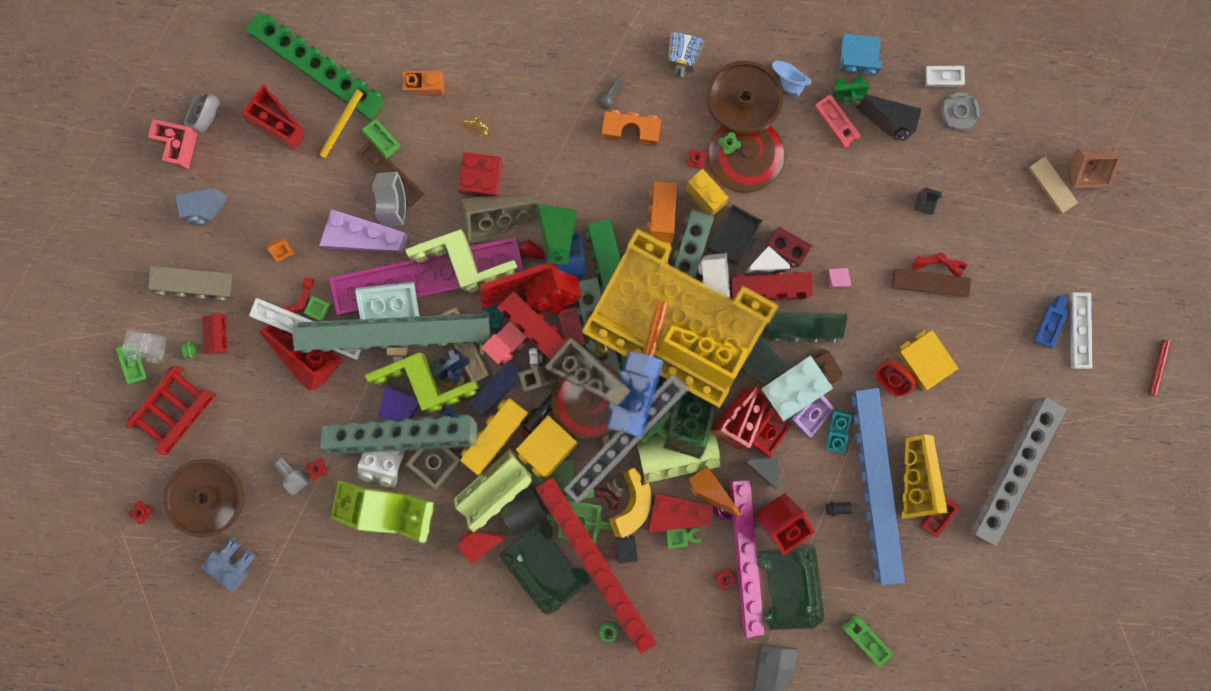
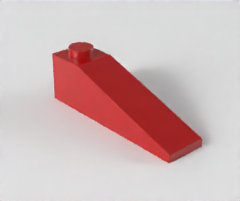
[260,325,342,392]

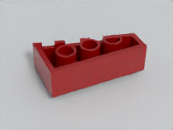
[497,291,569,360]

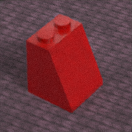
[754,493,815,556]

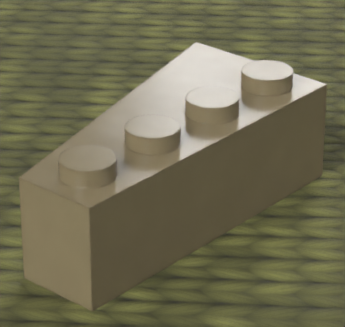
[148,266,233,301]

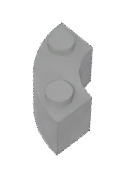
[371,171,406,227]

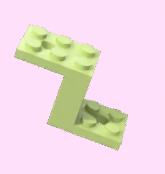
[405,229,519,293]

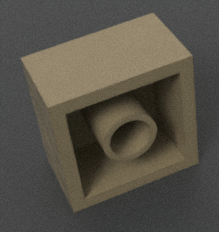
[406,434,462,490]

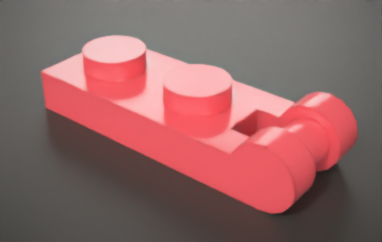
[814,94,861,149]

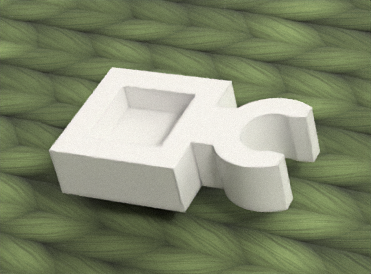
[529,348,543,368]

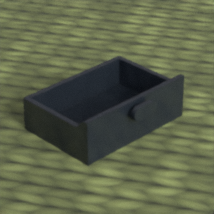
[707,204,763,265]

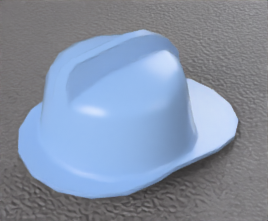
[772,61,812,98]

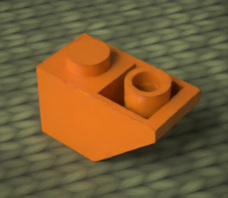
[402,71,444,96]

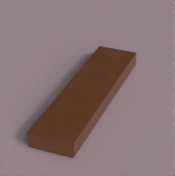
[356,141,424,207]
[892,269,971,297]

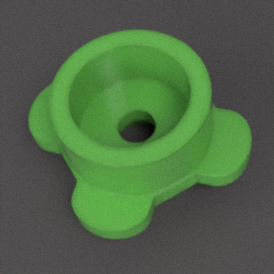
[718,132,741,154]

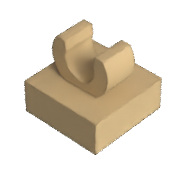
[386,345,409,363]

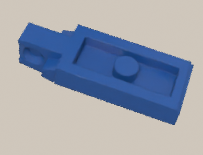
[1033,295,1068,349]

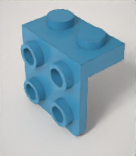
[839,34,882,76]

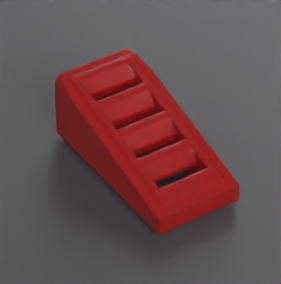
[920,494,960,538]

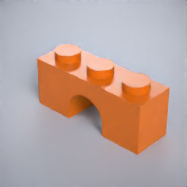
[602,110,661,146]

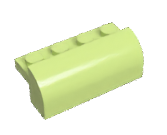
[637,424,720,483]
[454,449,534,532]

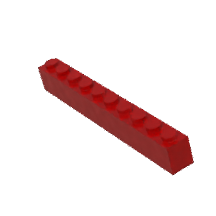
[536,475,657,655]

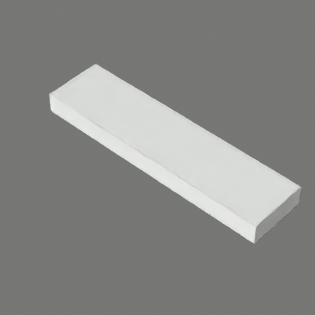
[1069,292,1092,369]

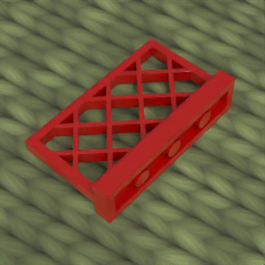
[476,263,557,310]

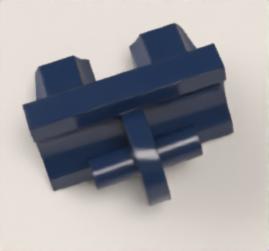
[431,348,470,383]

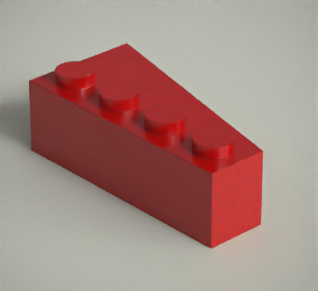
[730,272,813,301]

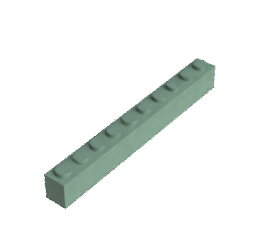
[292,313,491,352]

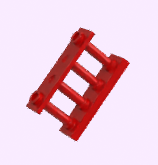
[125,366,216,455]

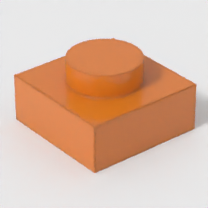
[266,236,294,262]

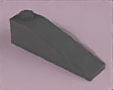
[752,642,798,691]

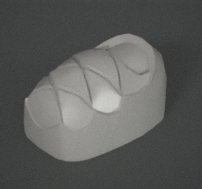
[184,93,220,132]

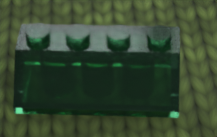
[763,312,847,343]

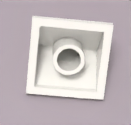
[746,246,790,275]

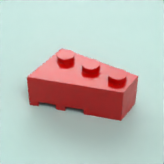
[242,83,305,151]
[708,387,769,449]
[648,493,714,533]

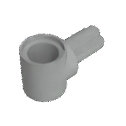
[274,458,309,496]

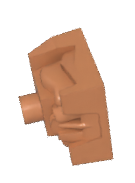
[1069,147,1123,188]

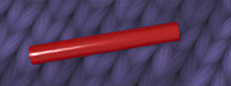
[1149,340,1171,397]

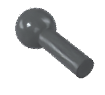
[598,76,625,109]

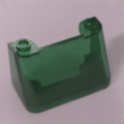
[499,520,591,615]
[758,544,825,630]

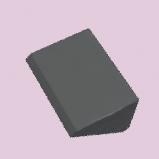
[743,457,779,489]
[500,485,547,536]

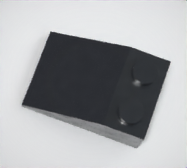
[856,94,921,141]

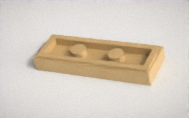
[1028,156,1078,214]

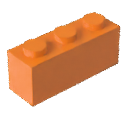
[646,181,677,243]

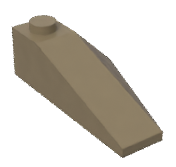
[461,196,541,243]

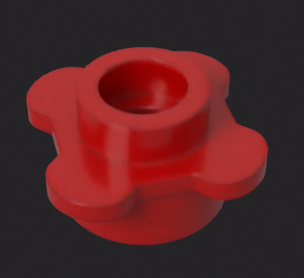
[687,148,707,169]
[305,458,328,480]
[128,501,152,524]
[714,567,736,590]

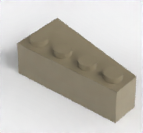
[545,338,630,406]

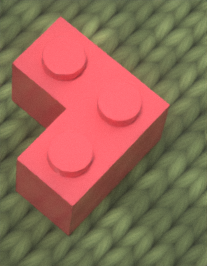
[148,119,198,169]
[481,321,528,366]

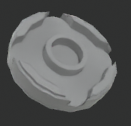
[941,92,980,131]

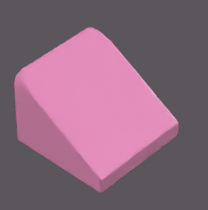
[828,268,851,288]

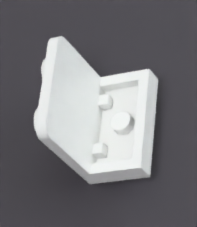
[357,437,406,488]

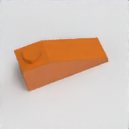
[688,466,742,517]

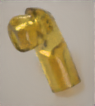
[463,117,490,137]
[587,336,608,357]

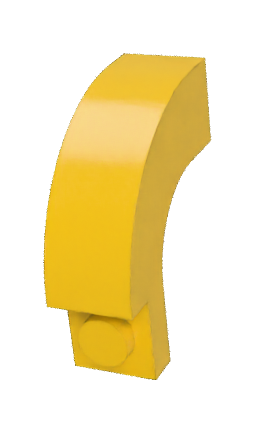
[609,468,651,538]

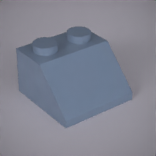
[176,188,227,226]

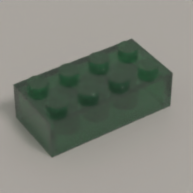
[663,390,715,459]

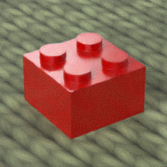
[458,152,503,197]
[524,267,582,314]

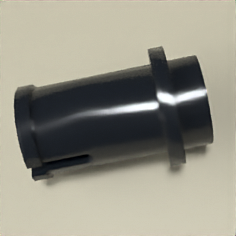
[826,501,852,517]

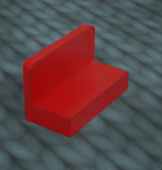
[202,313,227,354]

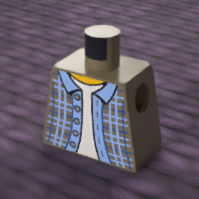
[667,31,706,79]

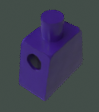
[379,386,420,422]

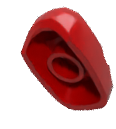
[874,359,916,397]

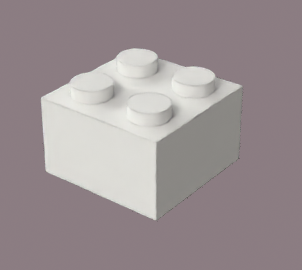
[698,253,731,297]

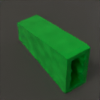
[537,205,577,265]

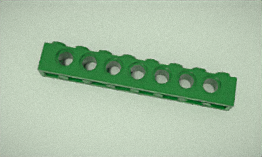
[245,12,385,121]

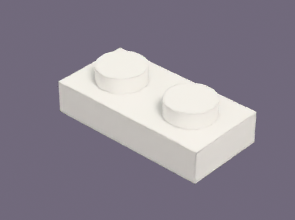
[925,66,965,87]

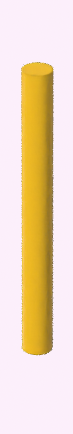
[319,90,363,158]

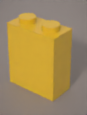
[685,169,729,216]
[896,330,959,391]
[516,416,578,478]

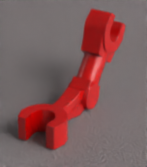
[912,252,967,278]
[281,277,315,313]

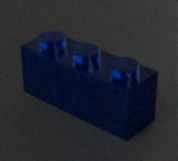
[469,361,521,416]

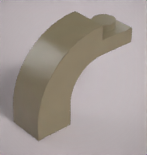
[518,365,559,392]

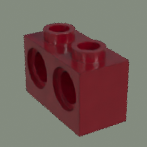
[765,227,812,268]

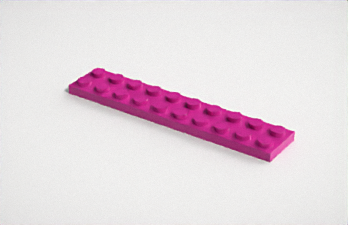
[329,237,524,316]

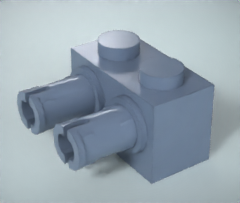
[201,537,256,591]

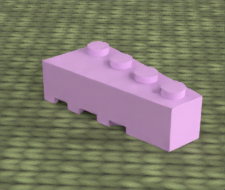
[319,209,408,254]

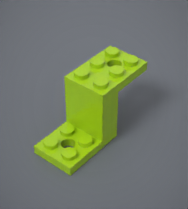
[365,352,481,413]
[331,480,434,542]

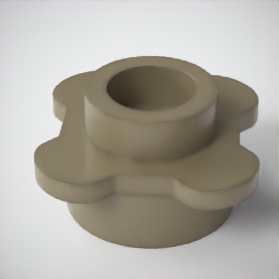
[606,476,627,497]

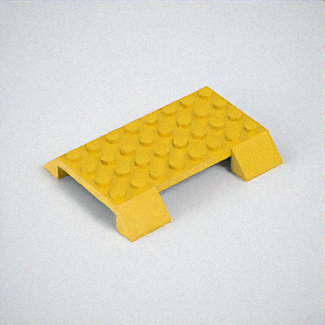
[582,229,778,408]

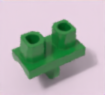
[832,76,870,107]

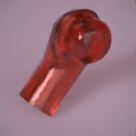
[594,488,620,510]

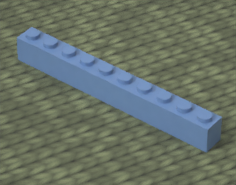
[850,388,905,585]

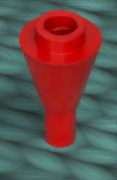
[519,239,546,261]

